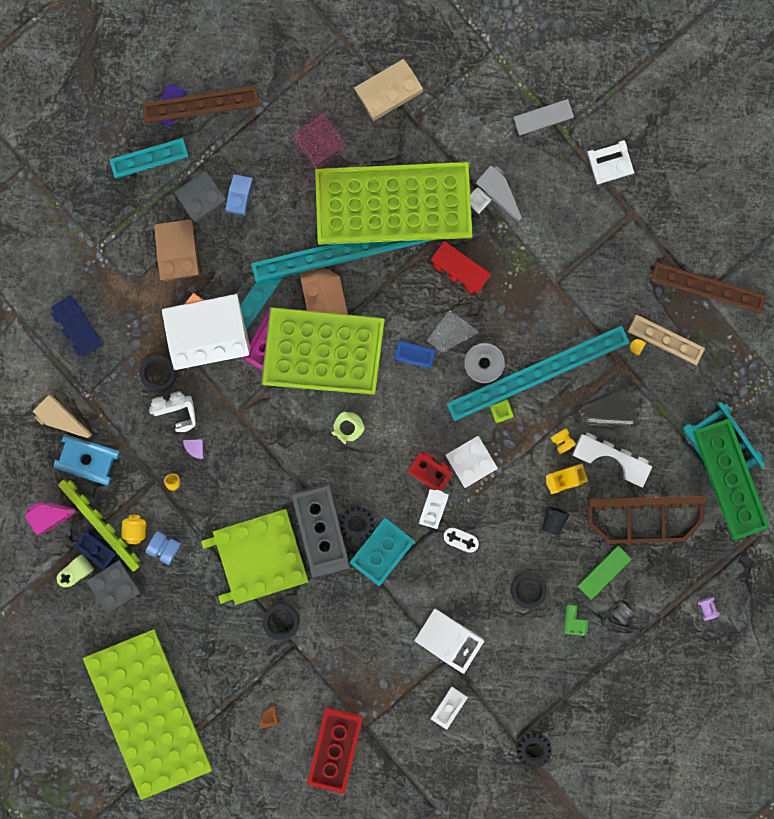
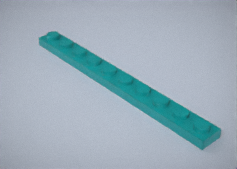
[251,240,432,284]
[447,326,629,421]

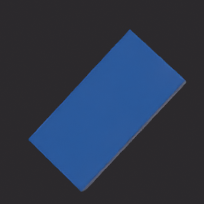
[394,341,436,369]

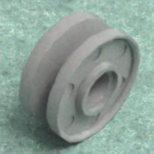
[464,343,505,383]

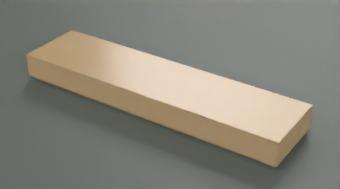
[628,315,705,365]

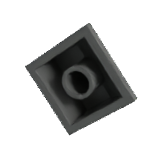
[174,170,227,224]

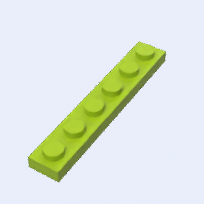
[58,479,141,572]

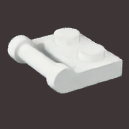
[587,140,634,185]

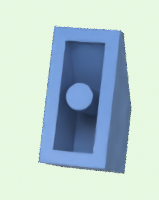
[226,175,253,216]

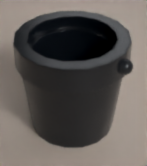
[541,506,570,535]

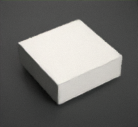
[470,187,492,214]

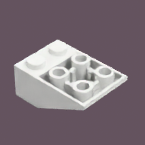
[414,608,484,674]

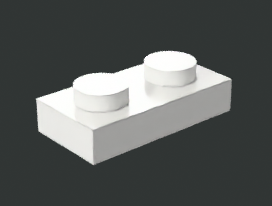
[431,686,468,729]

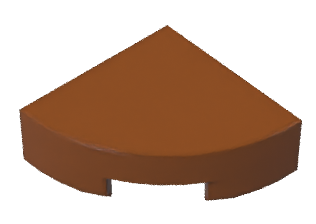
[260,705,279,729]

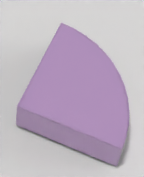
[183,439,204,459]

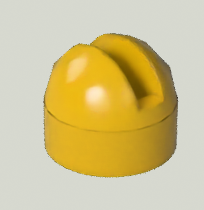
[630,339,646,356]
[164,474,180,491]

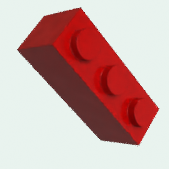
[431,241,491,294]

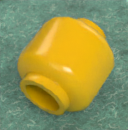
[121,515,147,544]

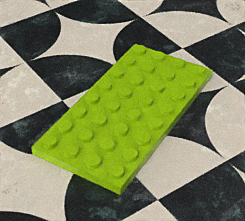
[315,162,472,245]
[83,629,212,800]

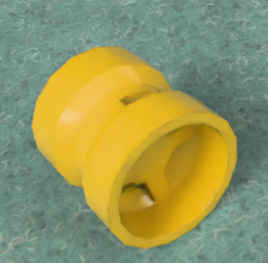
[550,428,576,454]

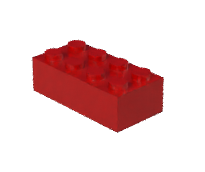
[307,707,363,794]

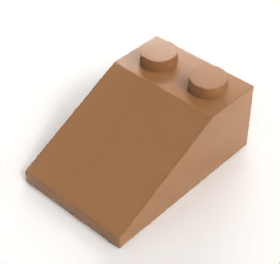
[154,219,201,282]

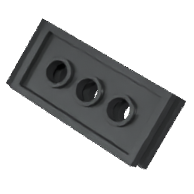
[291,484,349,578]

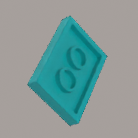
[349,518,415,586]

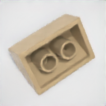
[354,59,423,121]

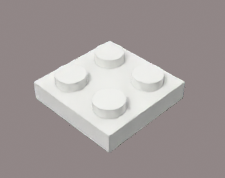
[446,436,498,488]

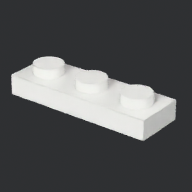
[419,489,449,529]

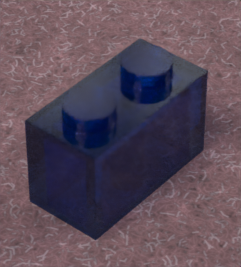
[74,530,118,570]

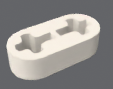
[444,527,479,552]

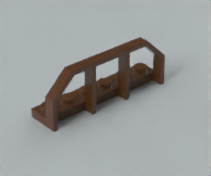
[587,495,706,544]

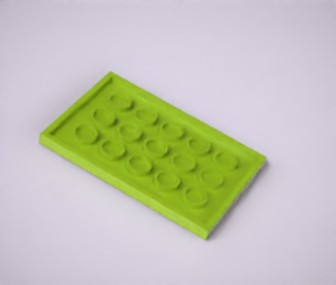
[261,307,385,395]

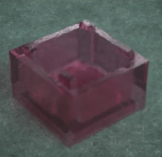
[292,113,346,169]

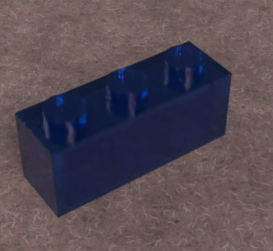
[51,295,104,357]

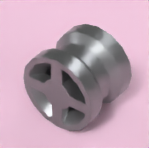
[611,601,635,625]

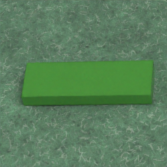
[577,545,632,600]

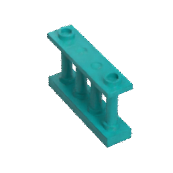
[681,402,765,469]

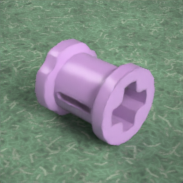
[698,597,720,621]

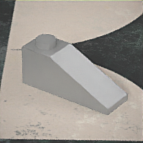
[475,166,522,222]

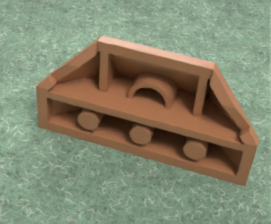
[300,267,348,314]

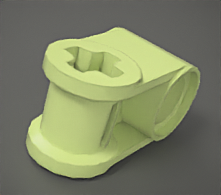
[57,554,94,587]

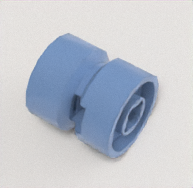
[145,531,181,565]

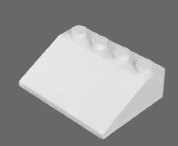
[162,294,250,370]

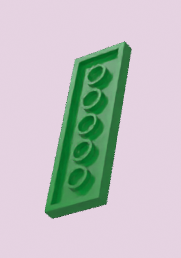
[693,418,770,541]

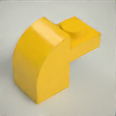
[546,463,588,494]

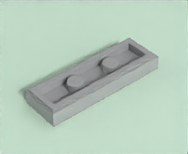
[513,99,574,136]

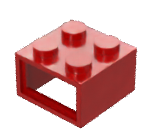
[407,451,453,491]

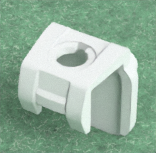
[149,391,196,432]

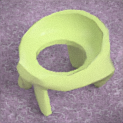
[332,411,365,444]

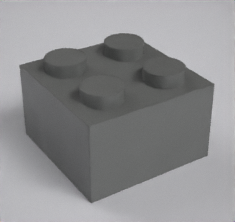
[86,559,142,614]

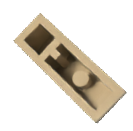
[33,395,92,438]

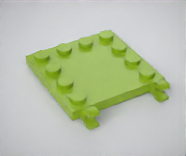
[201,509,309,605]

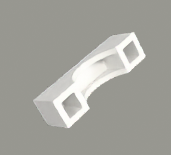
[571,433,652,488]

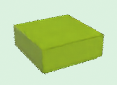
[489,399,514,423]

